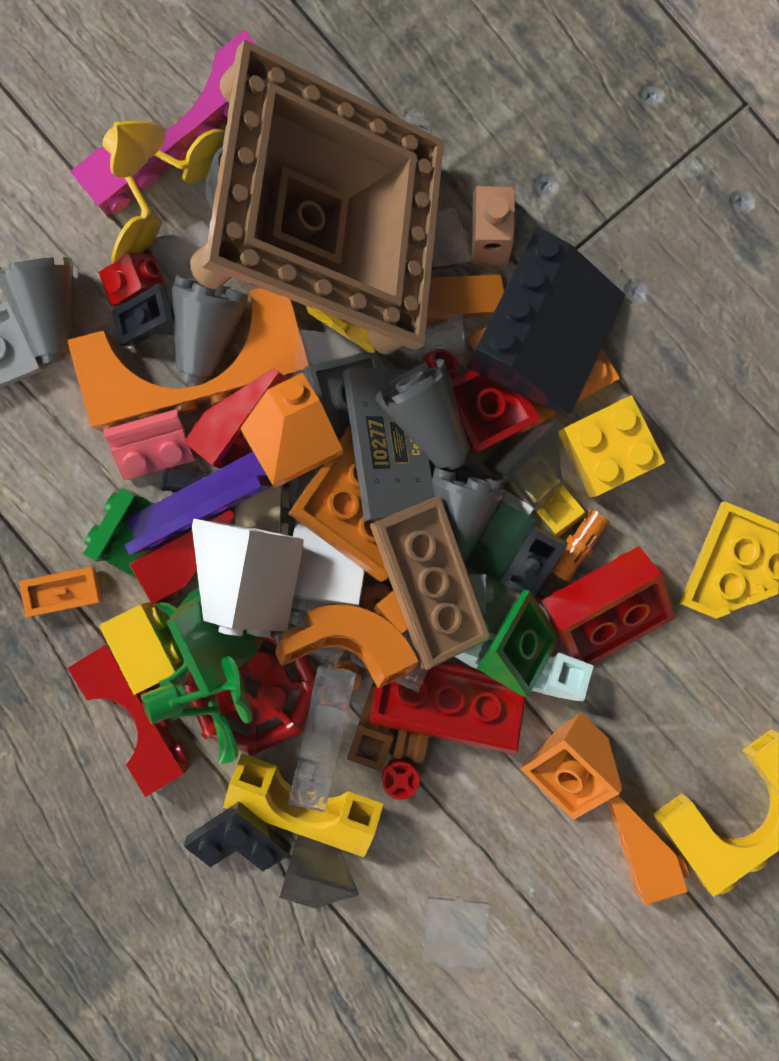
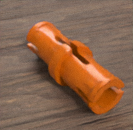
[551,509,610,583]

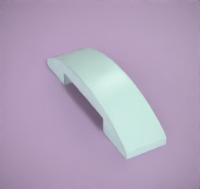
[455,625,593,701]

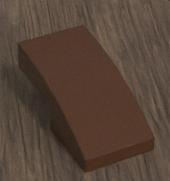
[347,683,396,772]

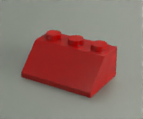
[542,546,675,665]

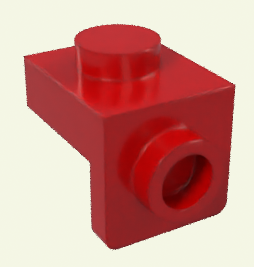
[98,253,165,306]

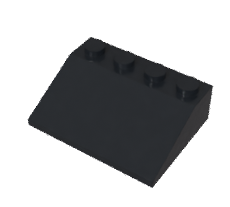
[467,227,626,418]

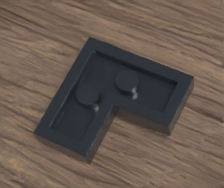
[184,802,291,872]

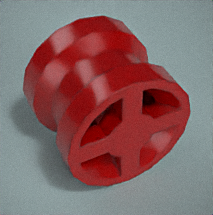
[382,758,420,800]

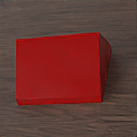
[451,370,540,454]

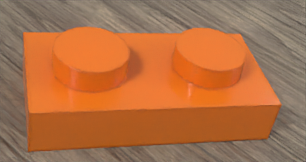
[19,566,103,618]

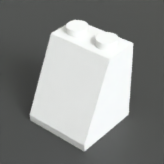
[192,519,304,637]
[289,520,365,623]

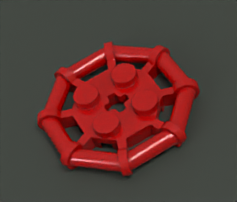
[182,631,322,756]

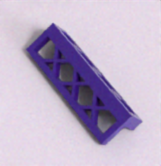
[125,452,273,555]

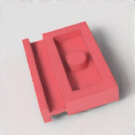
[104,409,195,481]

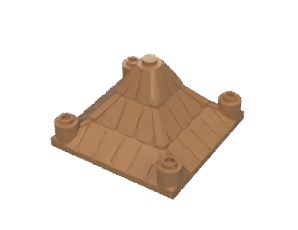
[190,39,444,355]

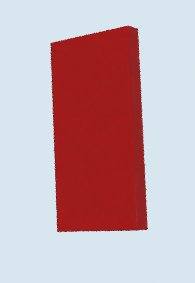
[368,656,526,755]

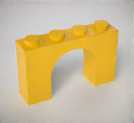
[652,729,779,897]

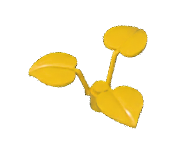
[102,120,225,263]

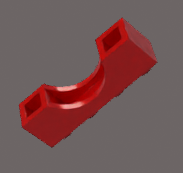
[67,644,190,797]

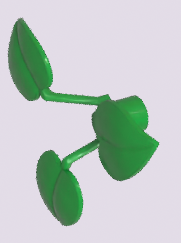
[141,602,252,764]

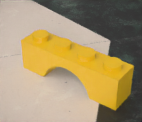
[223,753,384,857]

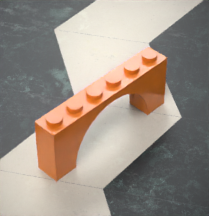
[67,288,309,432]

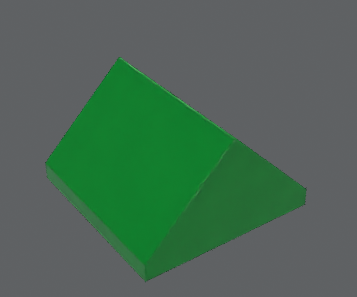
[476,590,560,697]

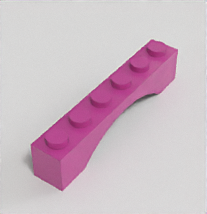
[70,30,257,217]

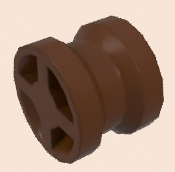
[393,730,429,764]

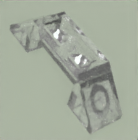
[288,665,357,813]

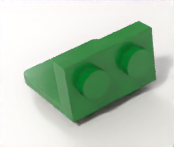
[83,488,166,580]

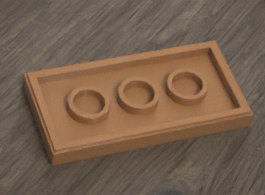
[370,496,491,670]

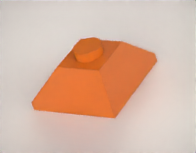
[240,373,344,489]
[520,712,622,820]

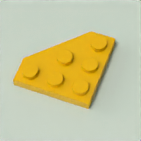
[679,501,779,619]

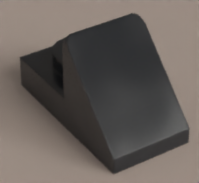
[112,283,174,346]
[500,525,568,597]

